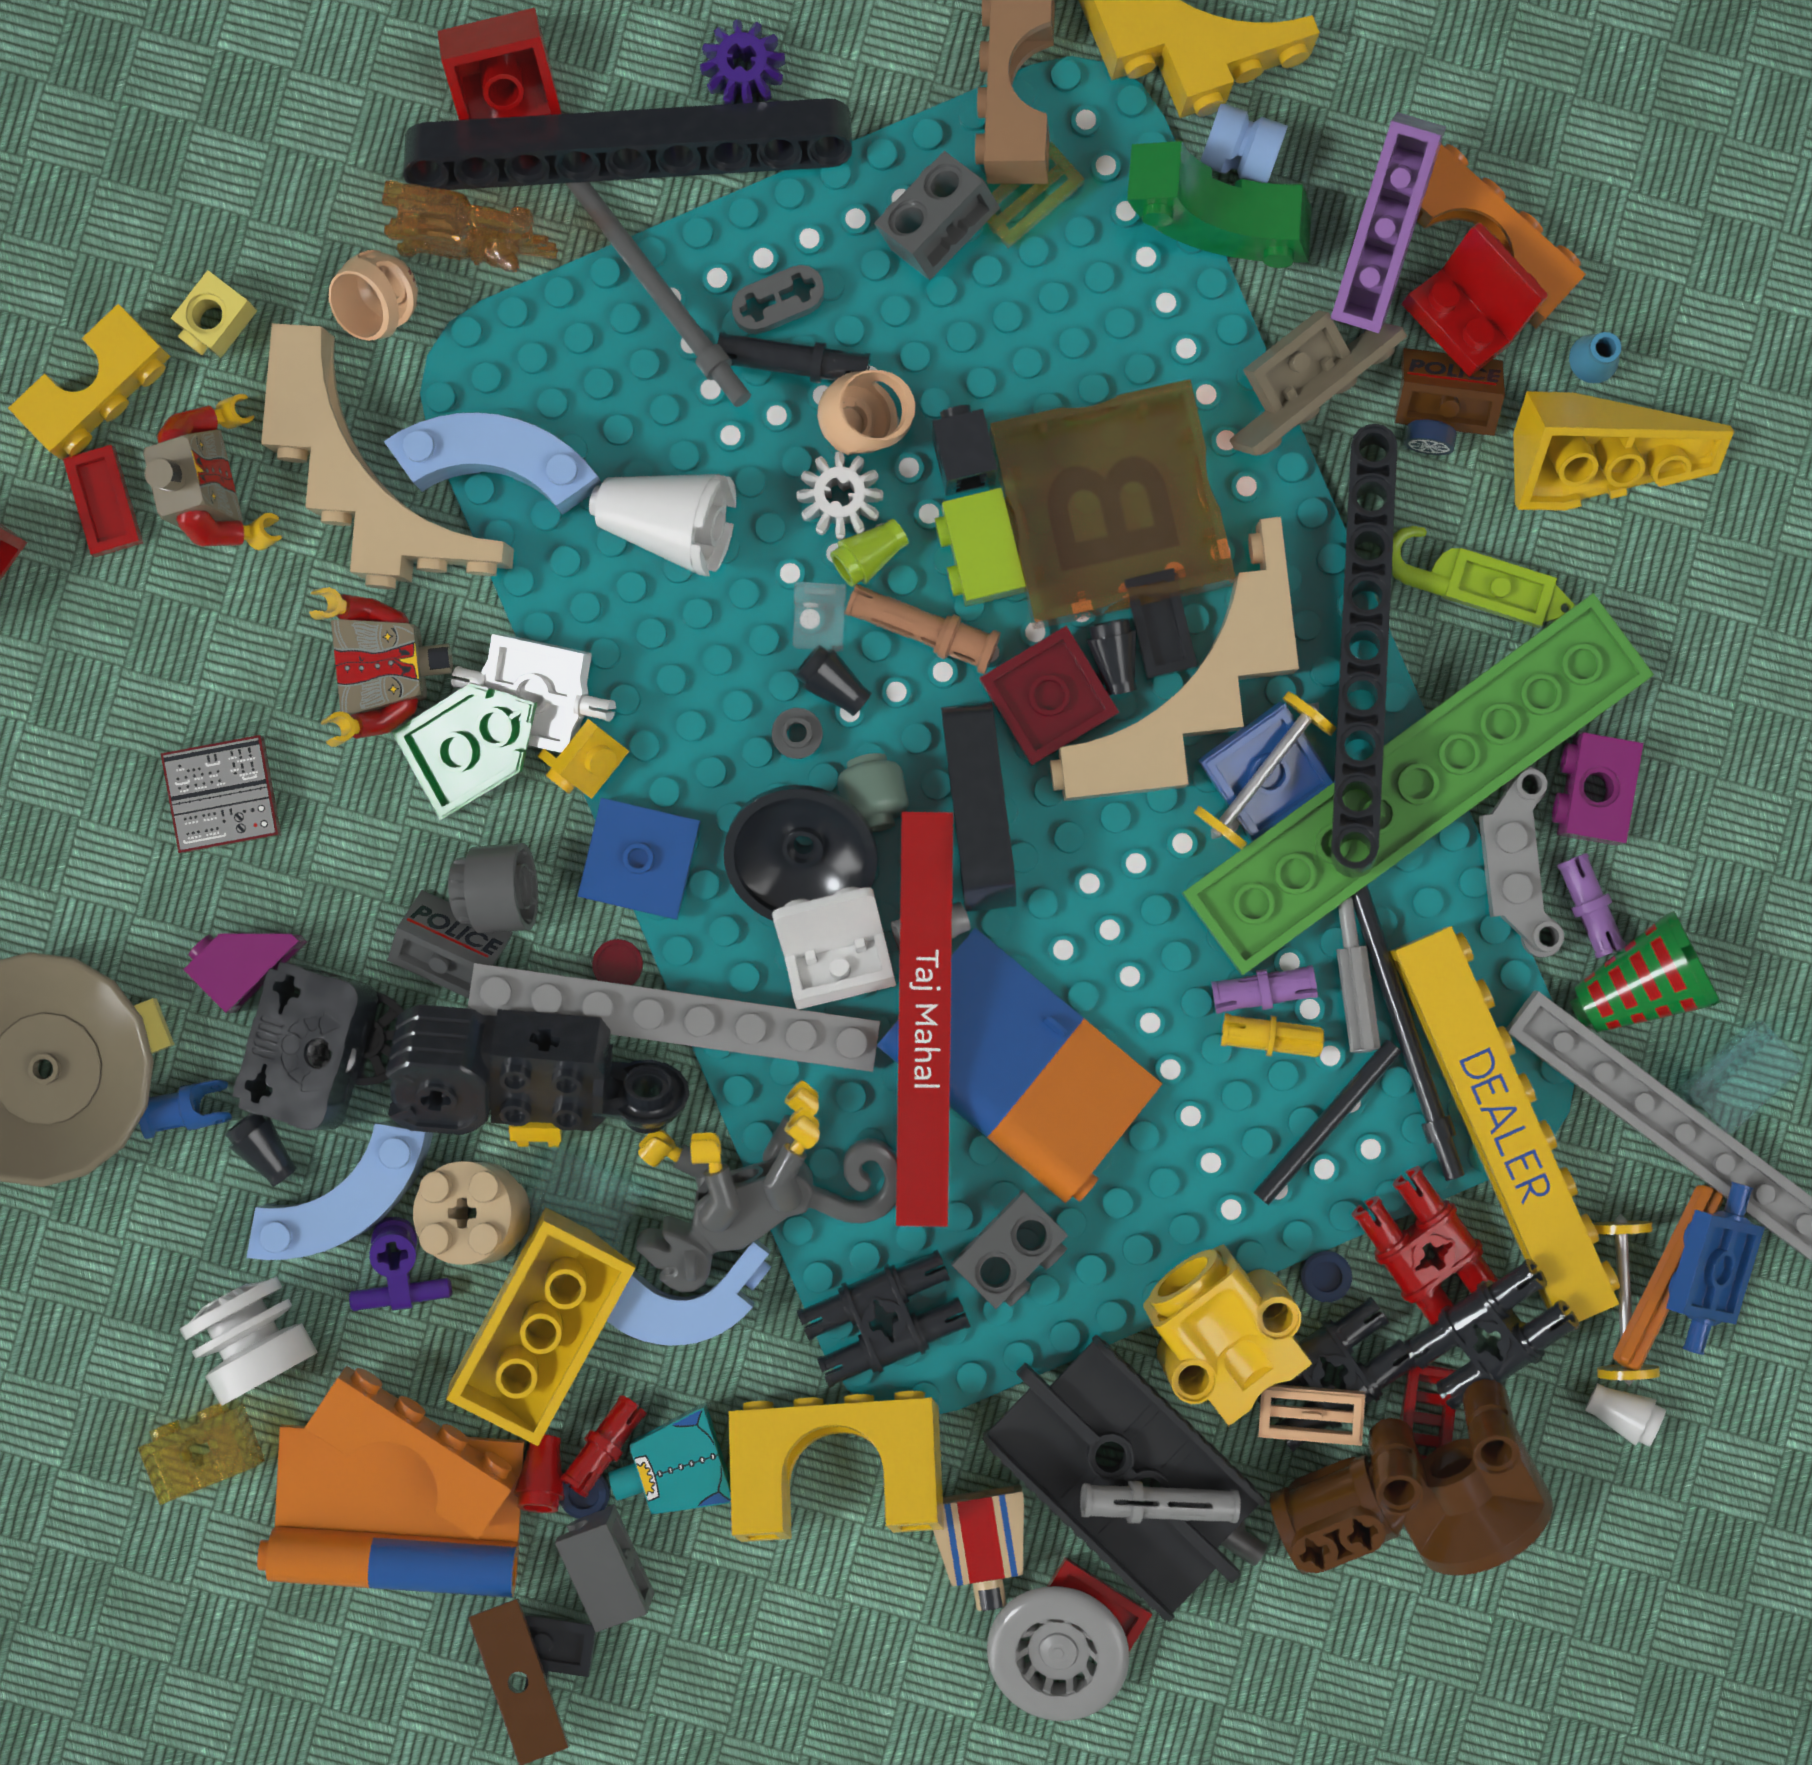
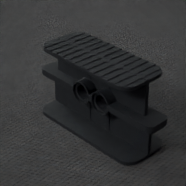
[982,1335,1267,1622]

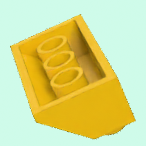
[446,1207,636,1446]

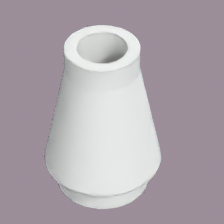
[1585,1383,1666,1447]

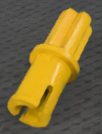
[1221,1013,1324,1057]

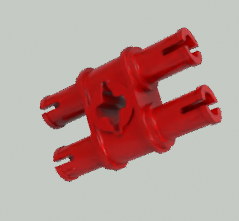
[1352,1166,1498,1325]

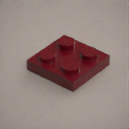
[979,625,1119,766]

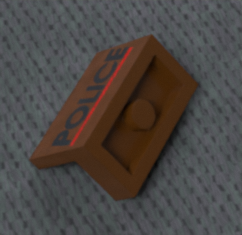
[1394,348,1505,436]

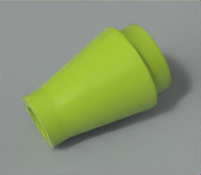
[830,519,909,587]

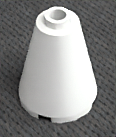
[589,474,736,576]

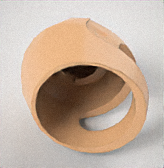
[329,250,418,341]
[817,370,915,456]

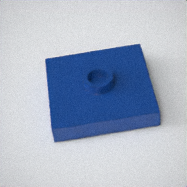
[1198,702,1334,842]
[578,798,701,920]

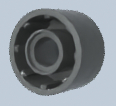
[448,843,538,933]

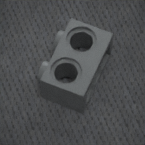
[874,151,1000,280]
[951,1189,1068,1309]

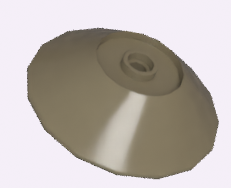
[0,952,154,1187]

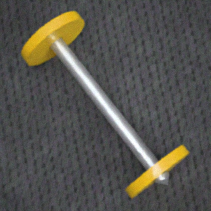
[1193,691,1337,850]
[1593,1214,1660,1386]

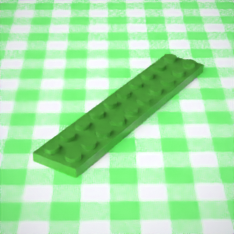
[1181,593,1654,975]

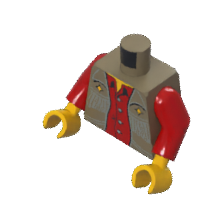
[143,394,282,551]
[309,587,453,747]

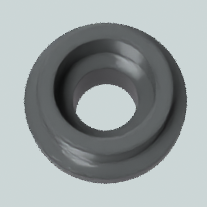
[772,708,823,759]

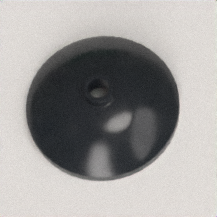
[724,785,878,921]

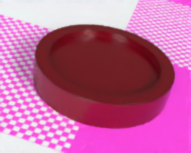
[592,939,643,986]

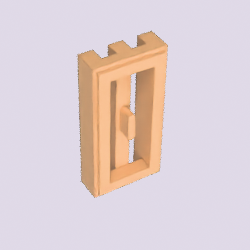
[1258,1384,1365,1446]

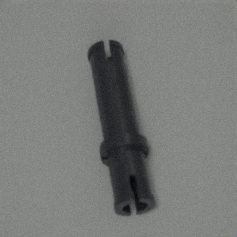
[717,332,871,384]

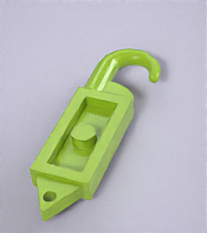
[1392,526,1575,628]

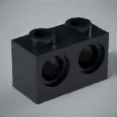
[932,405,997,496]

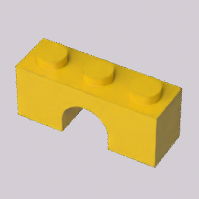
[8,304,171,460]

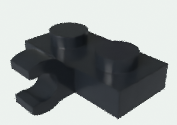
[524,1612,597,1690]

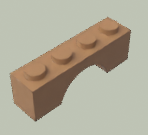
[975,0,1055,184]

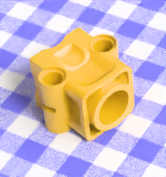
[1143,1245,1312,1426]

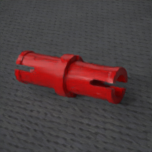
[560,1395,647,1498]

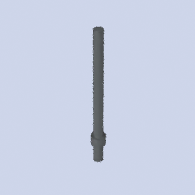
[565,182,751,407]

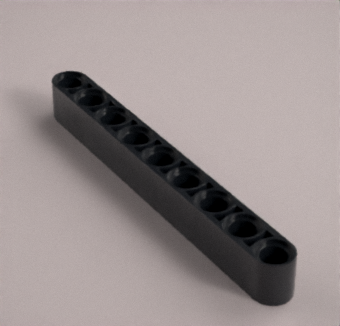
[403,98,853,191]
[1331,424,1397,878]

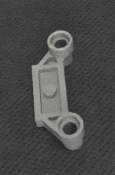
[1479,766,1564,958]

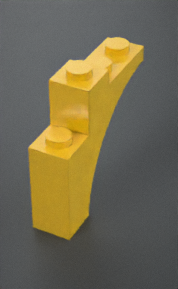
[1079,0,1320,118]

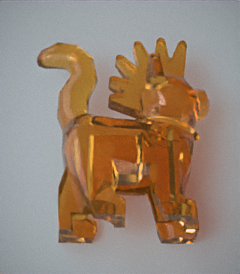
[382,181,558,273]

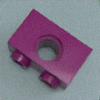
[1552,732,1643,846]

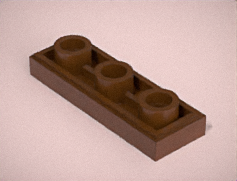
[468,1598,570,1765]

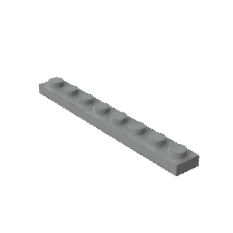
[467,963,880,1072]
[1506,990,1812,1262]

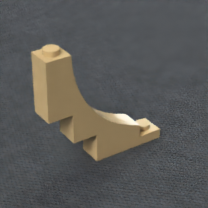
[1050,517,1299,801]

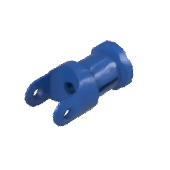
[139,1080,232,1139]

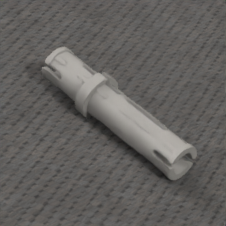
[1080,1481,1240,1524]

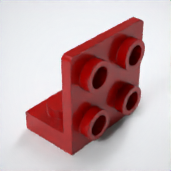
[1401,223,1548,377]

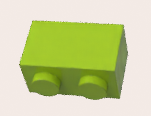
[934,487,1026,607]

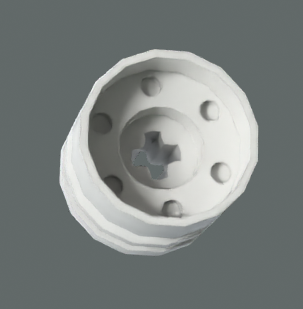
[180,1276,318,1406]

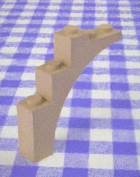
[261,323,514,589]

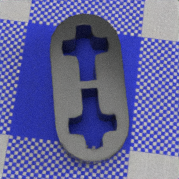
[732,265,824,335]

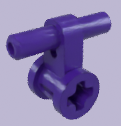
[349,1217,453,1311]

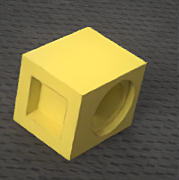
[171,270,257,358]

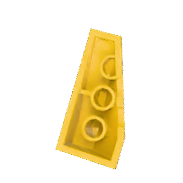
[1513,391,1734,511]

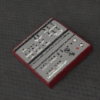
[161,735,281,854]

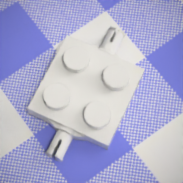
[451,633,616,753]

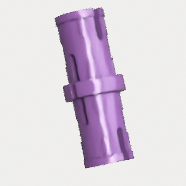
[1557,853,1626,958]
[1211,965,1318,1014]

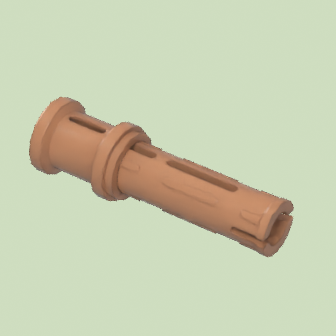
[845,584,1001,675]

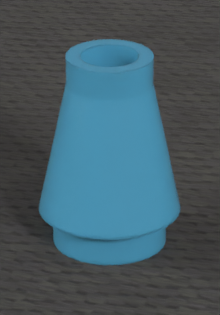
[1569,332,1621,383]

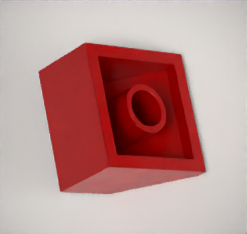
[437,7,562,120]

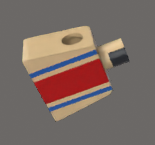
[933,1484,1024,1611]

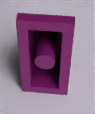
[183,934,307,1013]

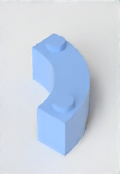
[384,413,602,515]
[246,1121,433,1260]

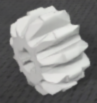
[797,452,883,540]

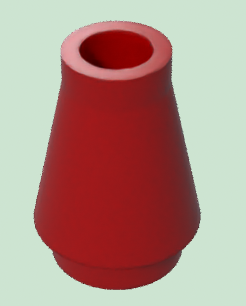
[514,1435,565,1513]

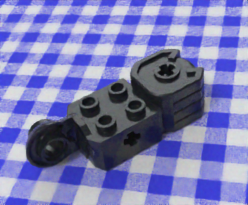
[386,1004,690,1135]

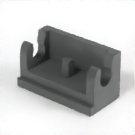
[555,1504,655,1632]

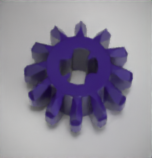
[700,19,786,104]

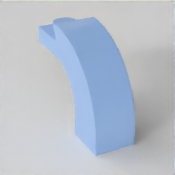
[607,1240,771,1346]

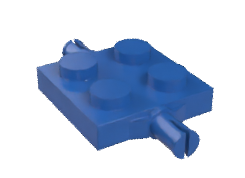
[1666,1182,1765,1355]

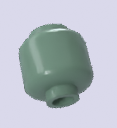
[837,753,909,832]

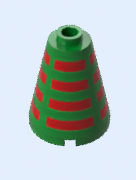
[1569,911,1721,1033]

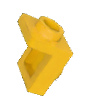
[537,719,629,799]

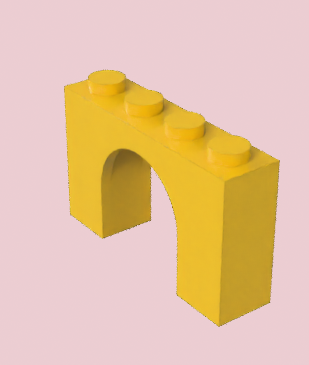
[729,1391,944,1542]

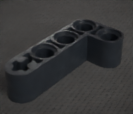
[941,701,1016,912]

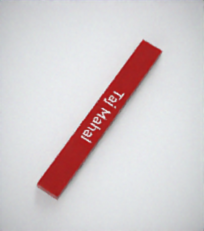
[896,812,953,1227]

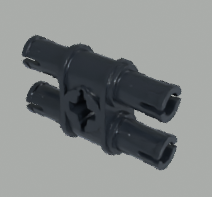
[797,1249,971,1388]
[1404,1259,1579,1410]
[1257,1296,1418,1452]

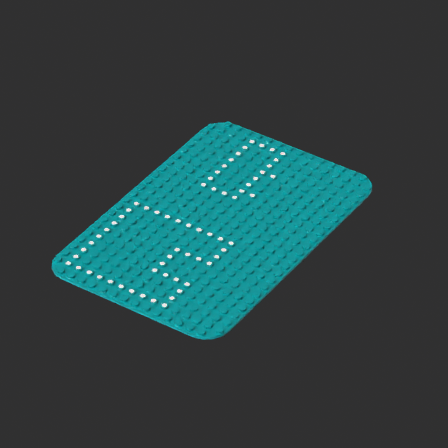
[420,56,1574,1414]

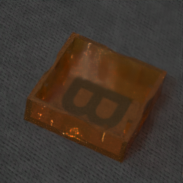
[989,379,1236,630]

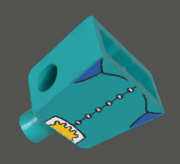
[608,1402,731,1514]

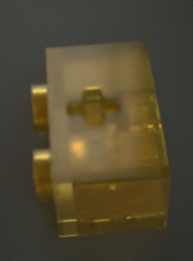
[138,1403,265,1505]

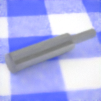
[1336,897,1381,1053]

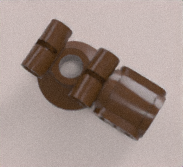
[1269,1379,1553,1576]

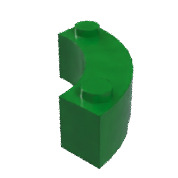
[1127,141,1312,268]

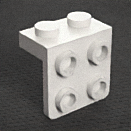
[772,887,896,1010]

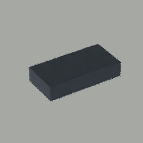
[1123,568,1197,680]

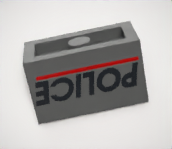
[387,890,513,999]

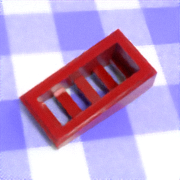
[1400,1366,1456,1459]

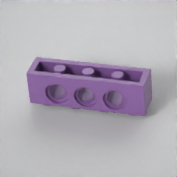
[1330,112,1446,333]

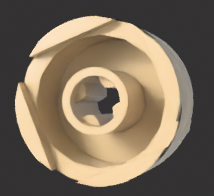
[413,1161,530,1265]

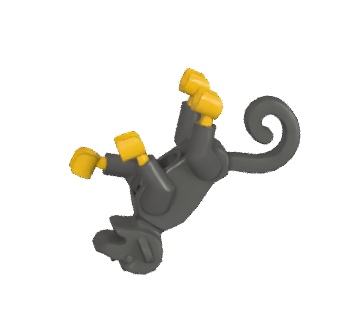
[636,1080,897,1292]

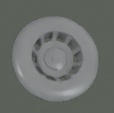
[987,1586,1129,1721]

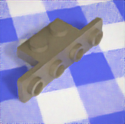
[1229,310,1407,455]

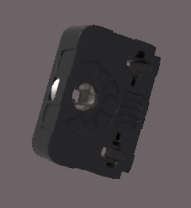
[233,962,378,1130]

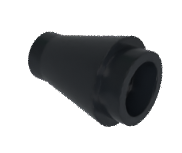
[1086,618,1137,695]
[794,644,872,716]
[225,1113,297,1187]

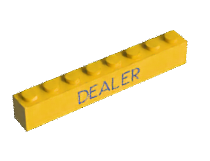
[1390,926,1620,1322]

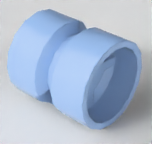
[1200,104,1288,183]

